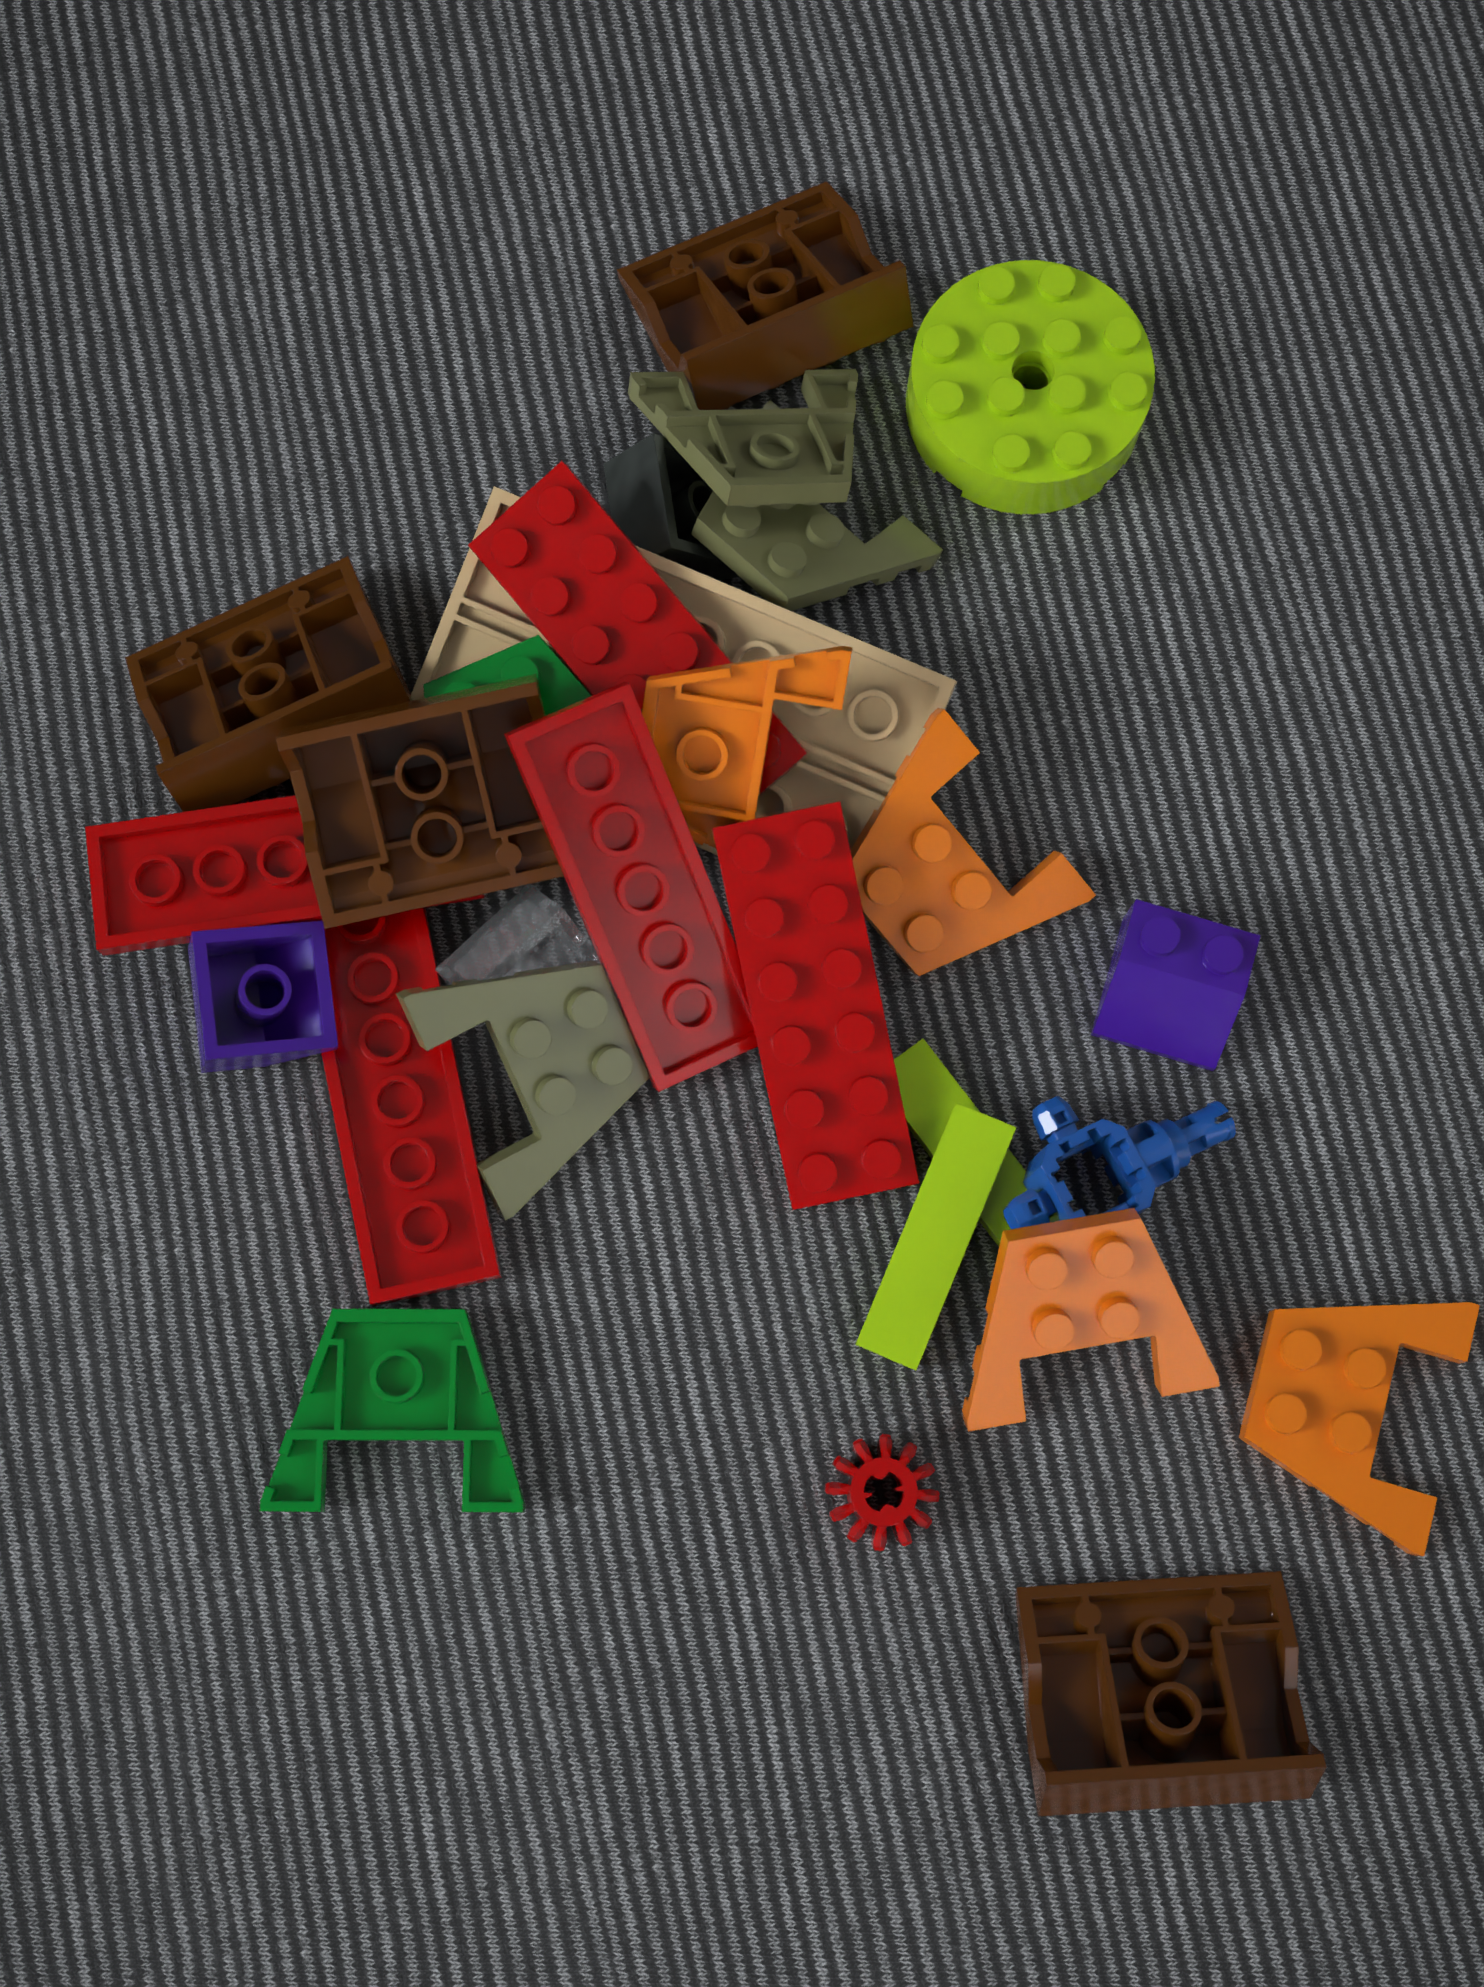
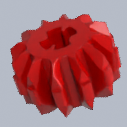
[824,1434,940,1551]

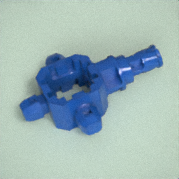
[1003,1096,1236,1229]

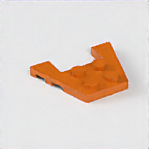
[642,646,853,849]
[850,708,1096,977]
[962,1208,1220,1432]
[1239,1302,1480,1557]

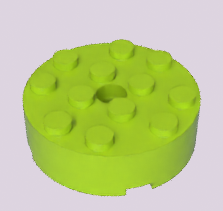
[906,260,1155,514]

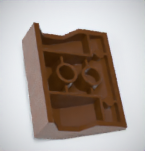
[617,181,914,410]
[125,556,413,812]
[275,674,564,929]
[1015,1571,1327,1817]

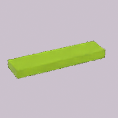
[894,1038,1027,1247]
[855,1103,1017,1371]

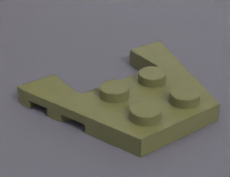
[628,369,858,507]
[691,400,943,611]
[396,961,650,1221]

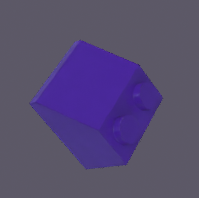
[1091,899,1261,1071]
[188,921,338,1073]

